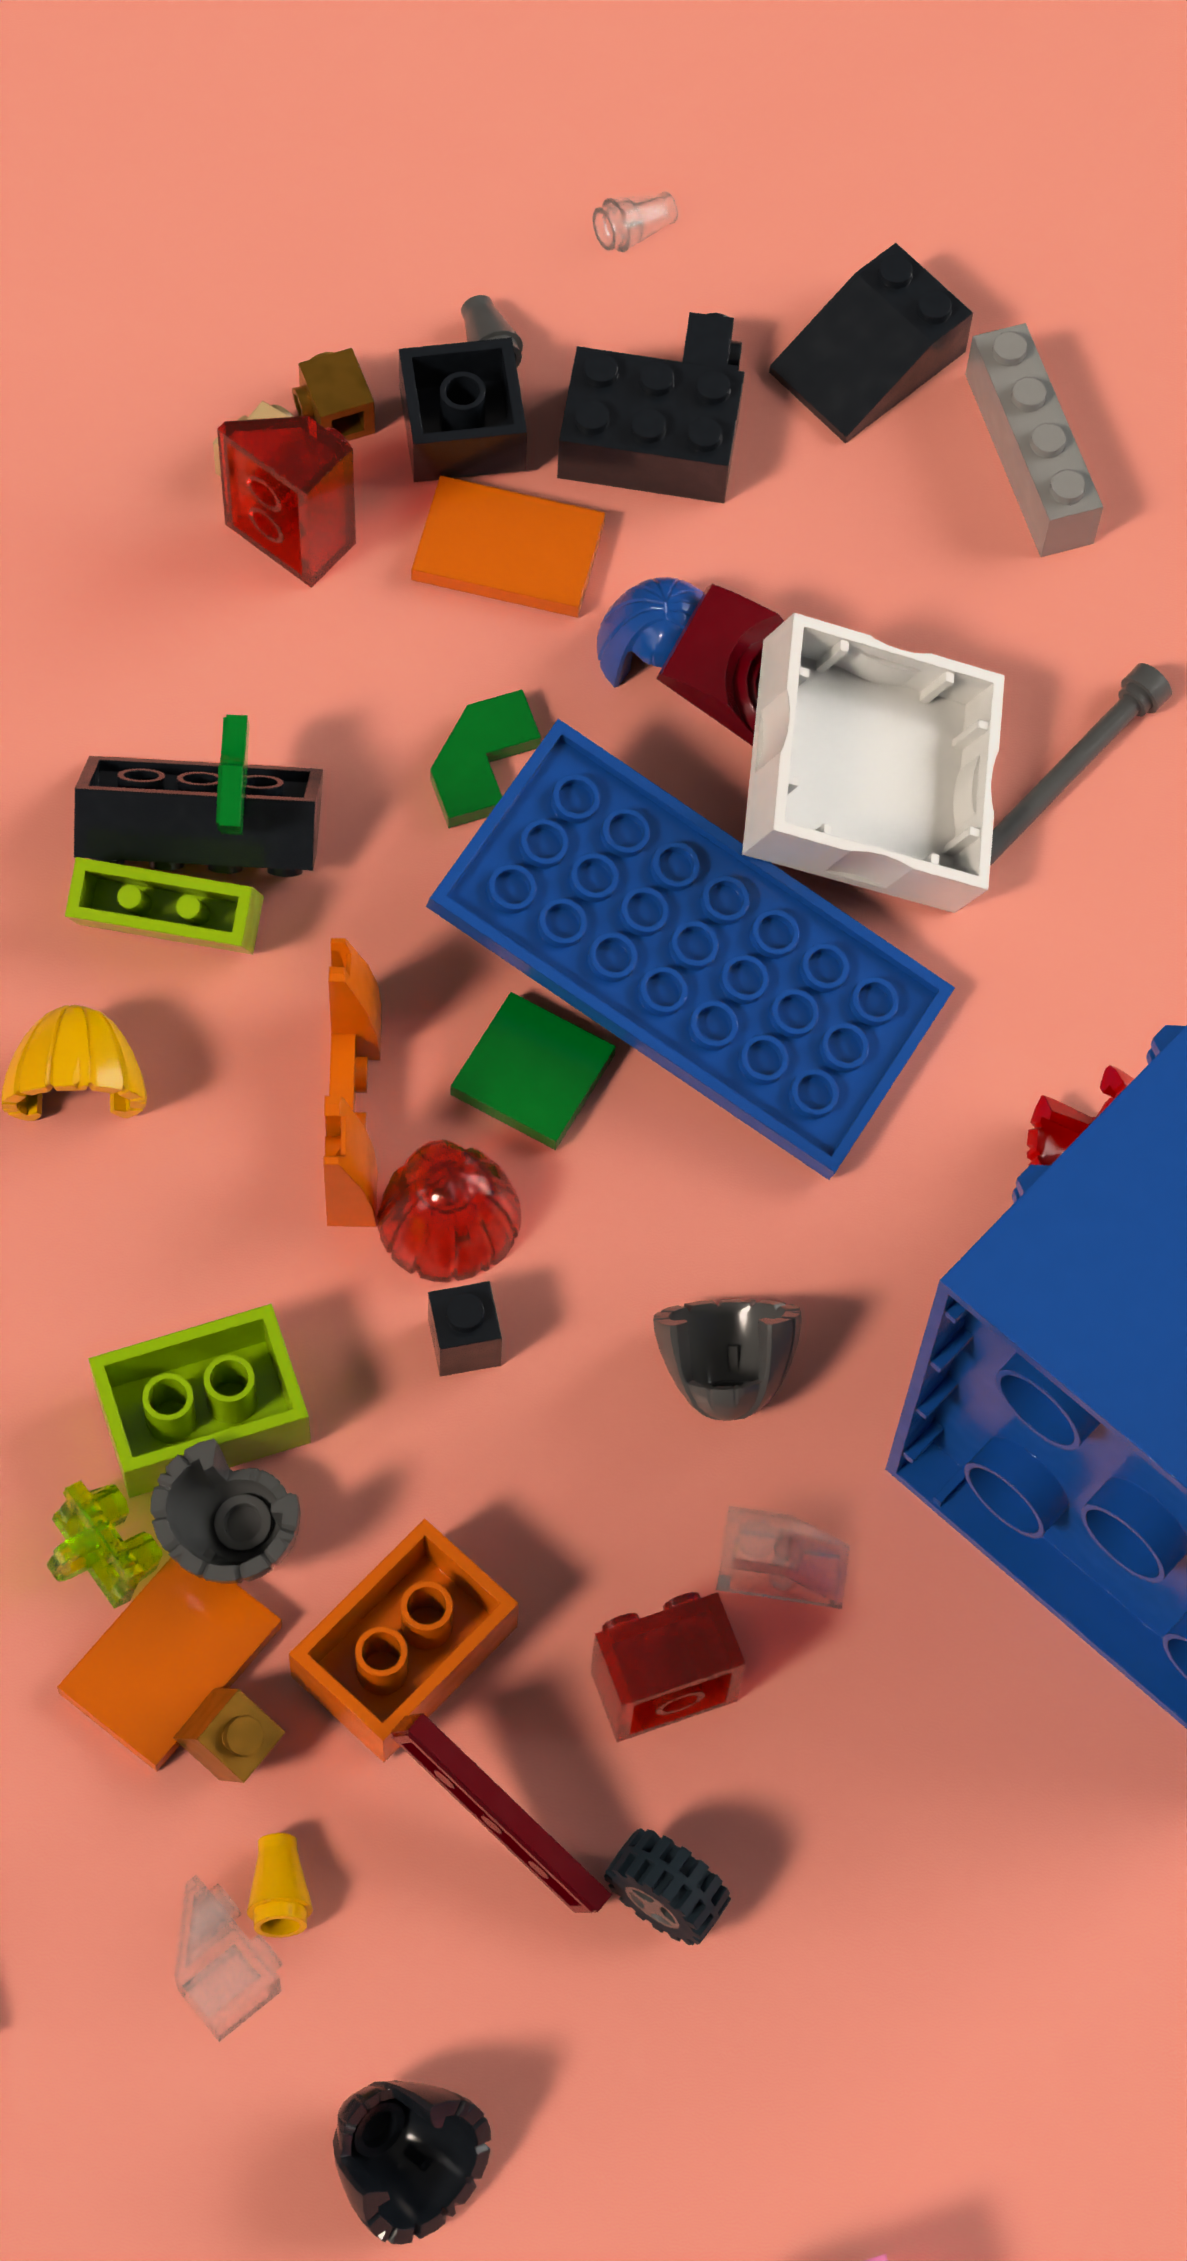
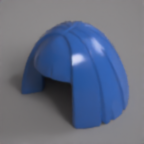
[597,577,704,688]

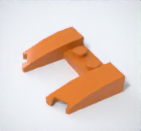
[323,938,382,1227]

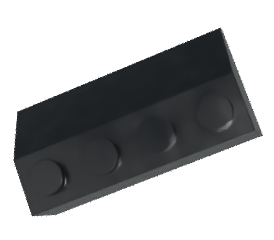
[74,756,323,877]

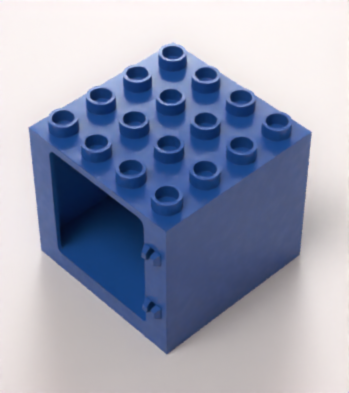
[885,1025,1187,1729]

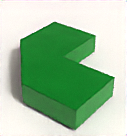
[430,690,541,828]

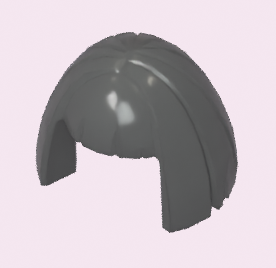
[653,1299,802,1421]
[150,1438,301,1584]

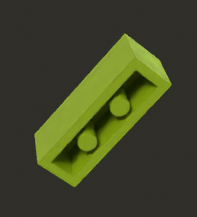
[65,857,264,955]

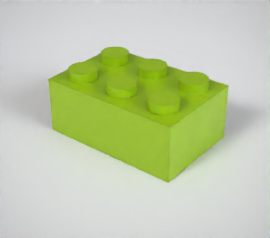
[88,1304,311,1498]

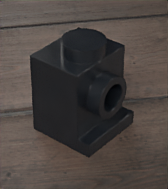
[682,312,742,371]

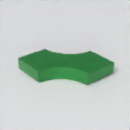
[216,714,249,835]

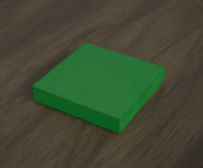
[450,992,616,1150]

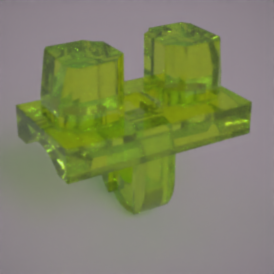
[47,1480,163,1609]

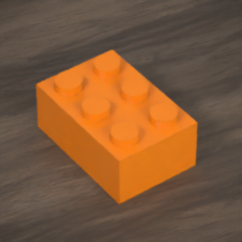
[289,1518,519,1762]

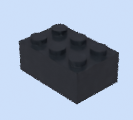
[557,346,745,504]

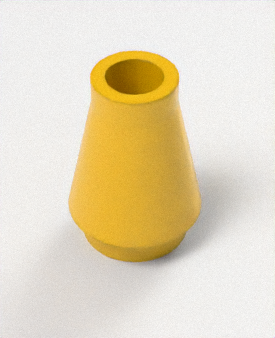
[247,1833,313,1938]

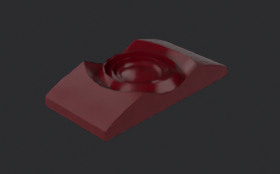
[656,584,784,746]

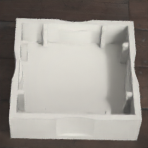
[742,613,1005,913]

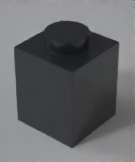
[428,1281,502,1377]

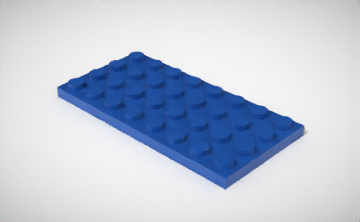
[426,719,955,1180]

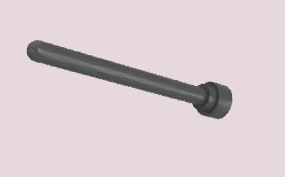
[990,663,1172,866]

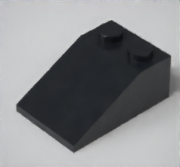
[769,243,973,443]

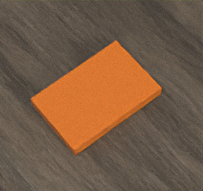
[411,475,605,618]
[57,1558,282,1772]

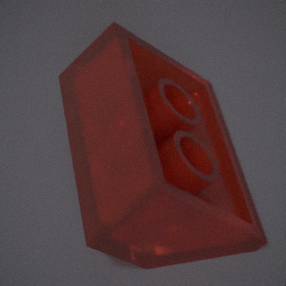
[217,416,356,588]

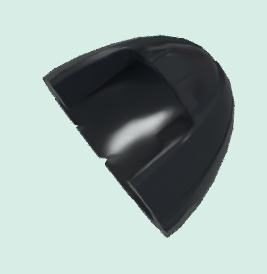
[333,2080,491,2245]

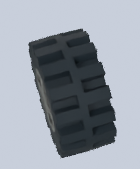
[604,1828,731,1945]

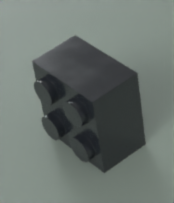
[399,337,527,482]

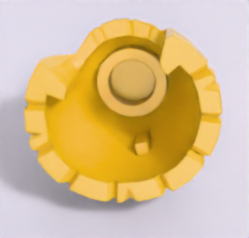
[2,1005,147,1121]

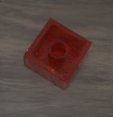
[591,1592,746,1743]

